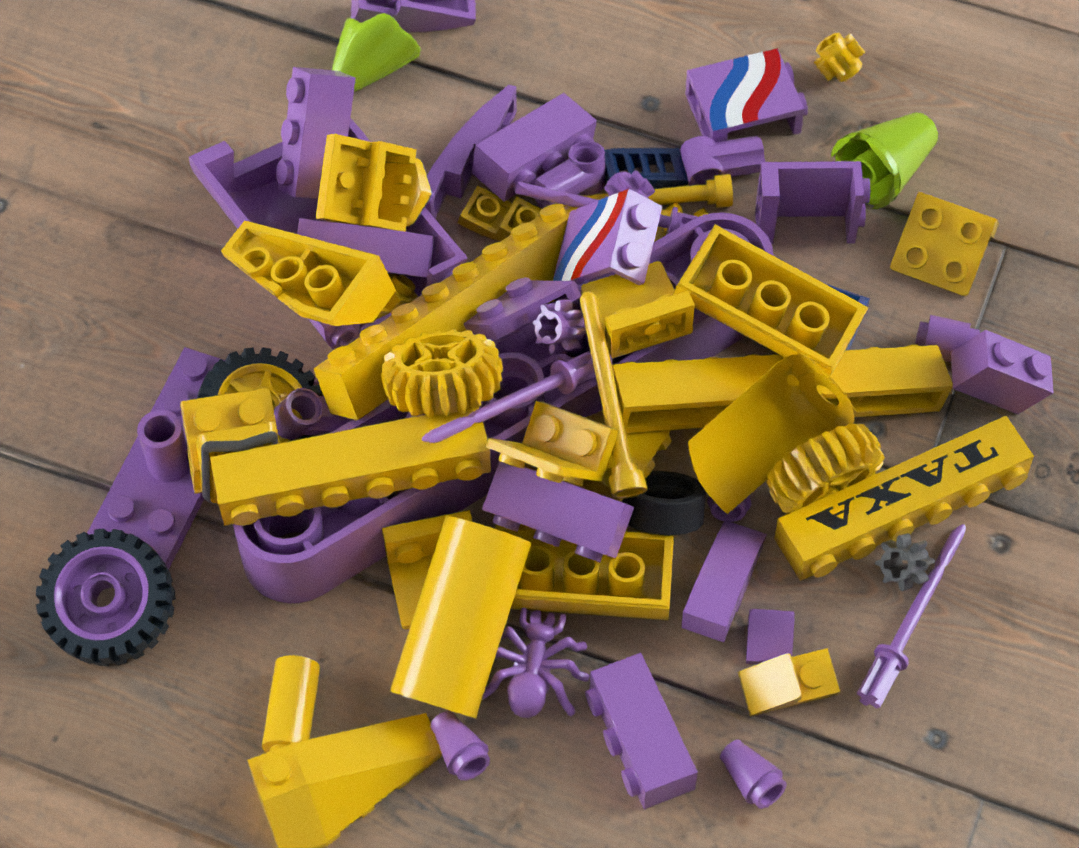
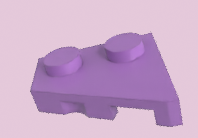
[464,277,581,340]

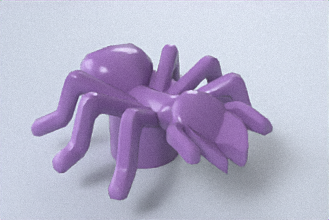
[482,608,589,718]

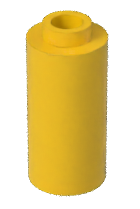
[262,655,320,753]

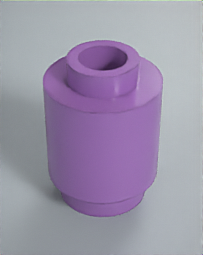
[915,315,980,362]

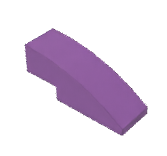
[351,0,476,32]
[297,218,435,278]
[681,520,767,642]

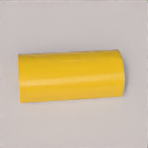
[673,224,869,376]
[390,516,531,718]
[495,524,674,620]

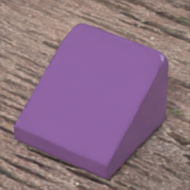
[746,609,795,664]

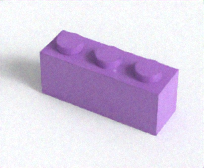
[276,67,356,199]
[471,93,597,202]
[482,461,634,562]
[585,653,697,809]

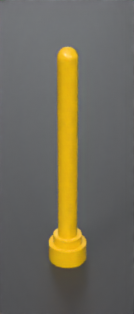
[537,174,733,209]
[580,291,647,499]

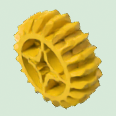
[381,329,503,418]
[766,423,885,515]

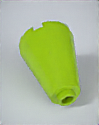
[831,112,938,209]

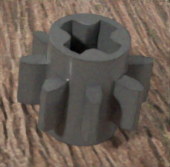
[875,533,935,591]

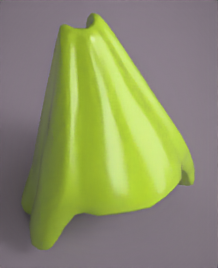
[332,13,421,92]

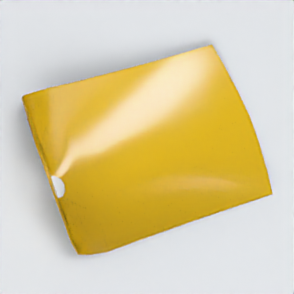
[688,353,856,514]

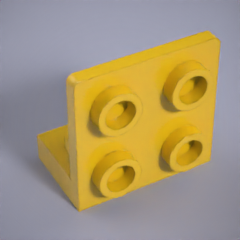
[890,191,999,296]
[581,261,695,359]
[486,401,619,486]
[382,510,473,630]

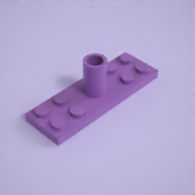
[87,347,225,570]

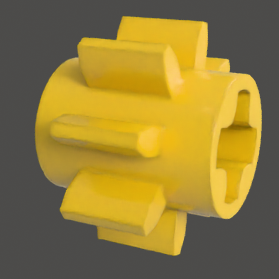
[814,33,865,82]

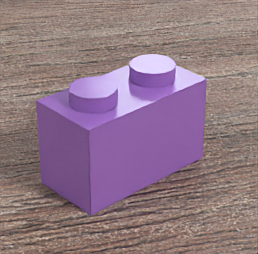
[951,330,1054,414]

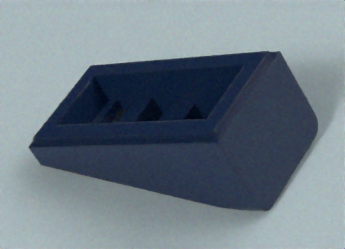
[604,148,688,189]

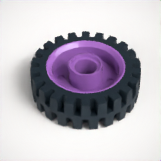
[35,528,176,666]

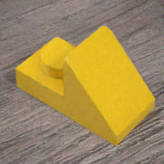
[738,648,840,716]

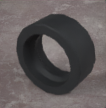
[622,471,706,536]

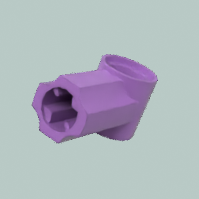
[680,136,765,186]
[530,141,606,209]
[274,388,353,440]

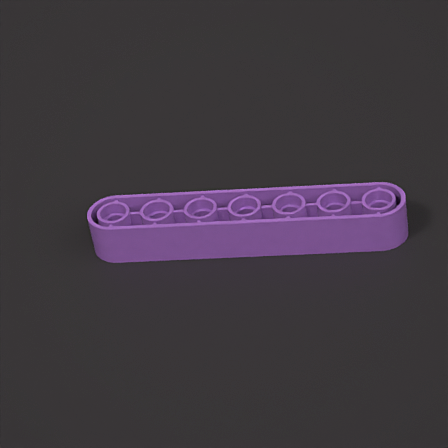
[233,213,773,603]

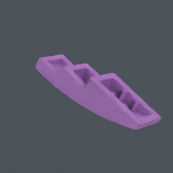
[425,85,517,219]

